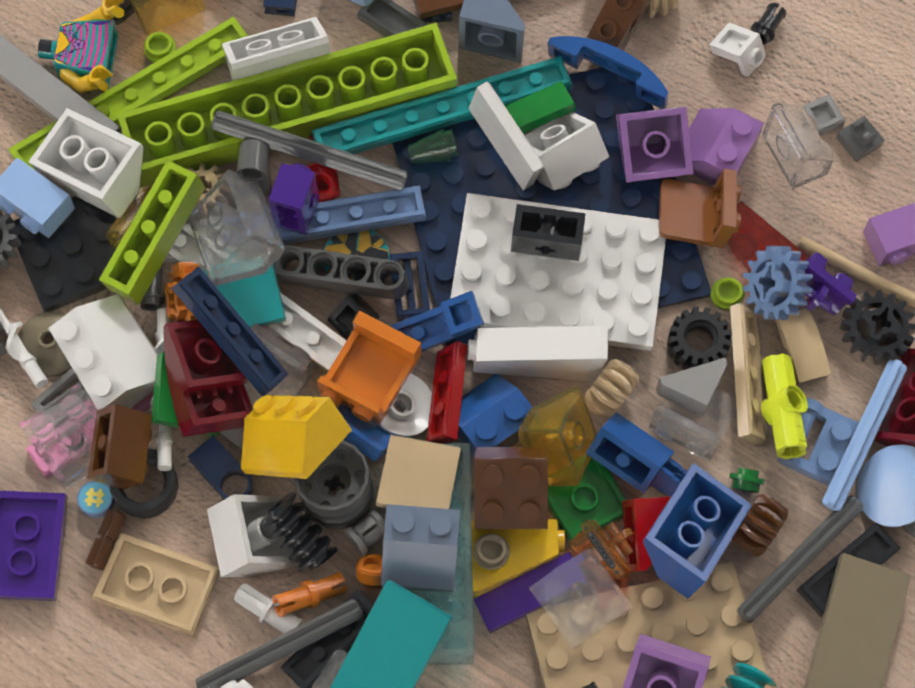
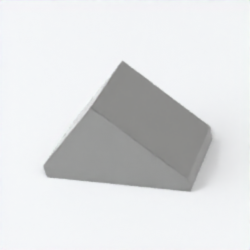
[656,358,728,417]

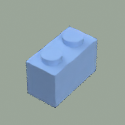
[0,158,75,238]

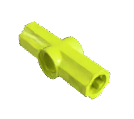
[761,353,808,460]

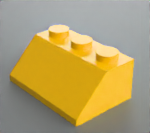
[241,395,352,479]

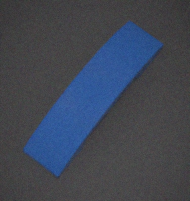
[547,36,669,109]
[346,291,484,352]

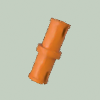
[272,572,347,617]

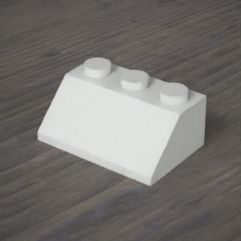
[222,17,330,81]
[28,108,144,218]
[48,294,158,410]

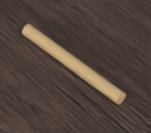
[797,236,915,308]

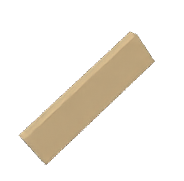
[730,303,766,445]

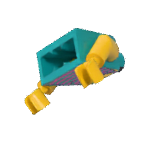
[38,0,124,93]

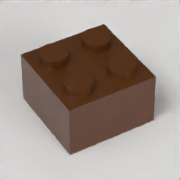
[474,447,548,529]

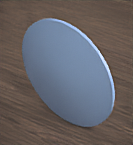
[857,444,915,527]

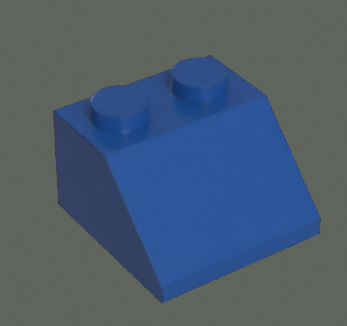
[458,374,539,457]

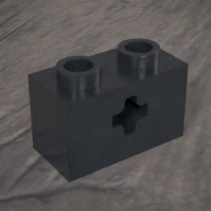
[511,204,586,261]

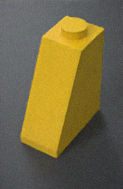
[471,519,565,599]

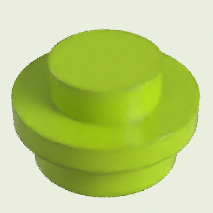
[143,32,177,63]
[710,277,745,311]

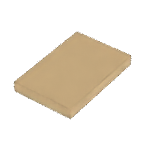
[92,532,220,637]

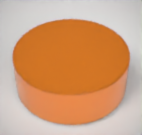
[356,554,383,586]

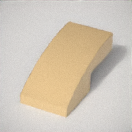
[776,308,832,383]

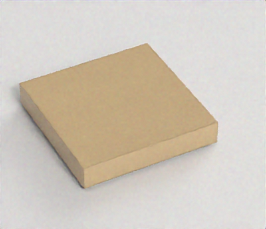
[376,435,461,509]

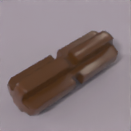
[85,509,126,571]

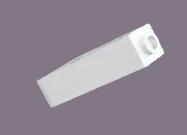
[467,326,608,382]

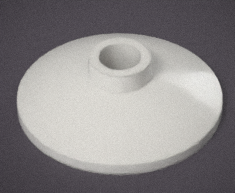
[376,373,432,437]

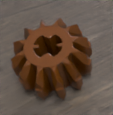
[732,493,788,557]

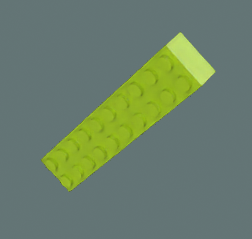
[117,23,457,189]

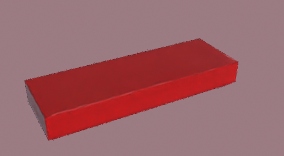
[426,341,468,445]

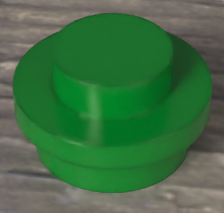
[729,467,765,493]

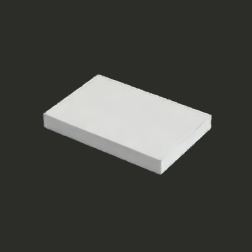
[468,82,544,191]

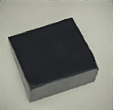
[327,294,380,339]

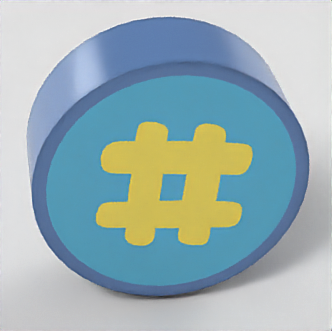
[77,481,114,518]

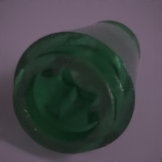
[408,129,459,165]

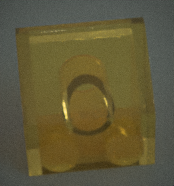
[518,385,597,486]

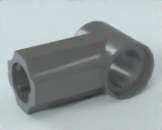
[236,139,271,202]

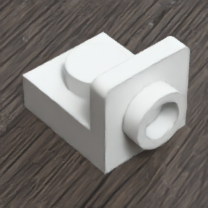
[709,23,766,77]

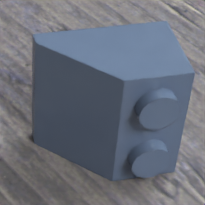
[458,0,525,63]
[381,504,460,592]

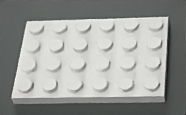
[450,193,666,351]

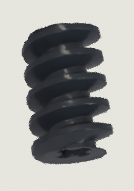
[262,492,338,572]

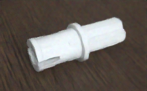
[234,583,303,634]

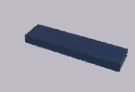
[171,266,289,397]

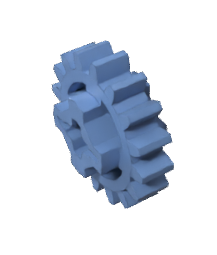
[743,246,813,320]

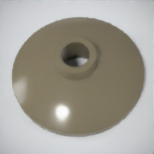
[18,311,72,377]

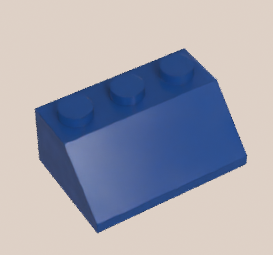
[643,463,752,599]

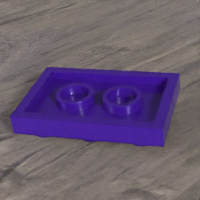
[0,491,68,601]

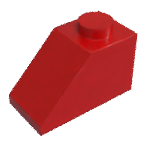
[622,497,670,572]

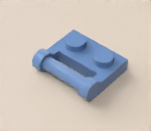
[778,398,859,486]

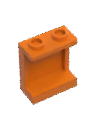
[317,311,422,424]

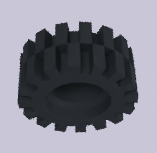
[667,307,732,370]

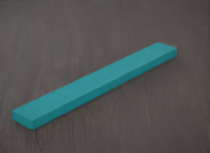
[311,56,572,154]

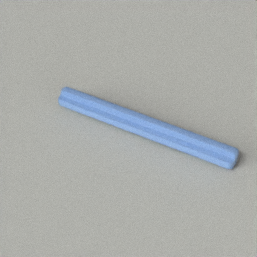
[822,359,907,512]

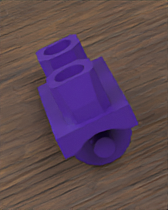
[804,253,857,316]

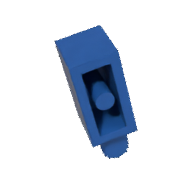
[586,412,687,497]

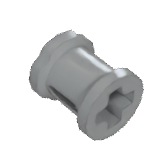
[344,508,385,555]

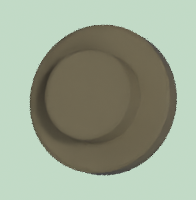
[473,534,510,570]

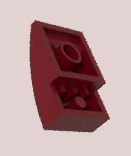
[163,320,253,437]

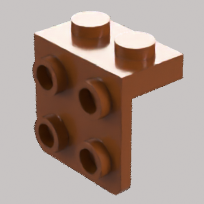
[659,168,741,249]

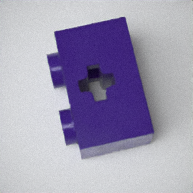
[269,163,320,235]

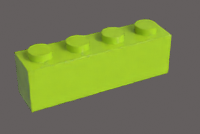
[99,160,205,305]

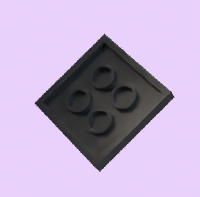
[14,196,124,313]

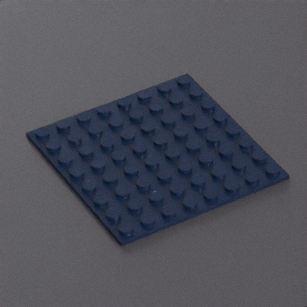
[393,67,711,347]

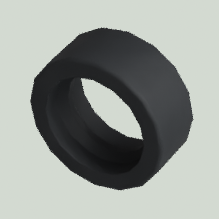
[109,448,179,519]

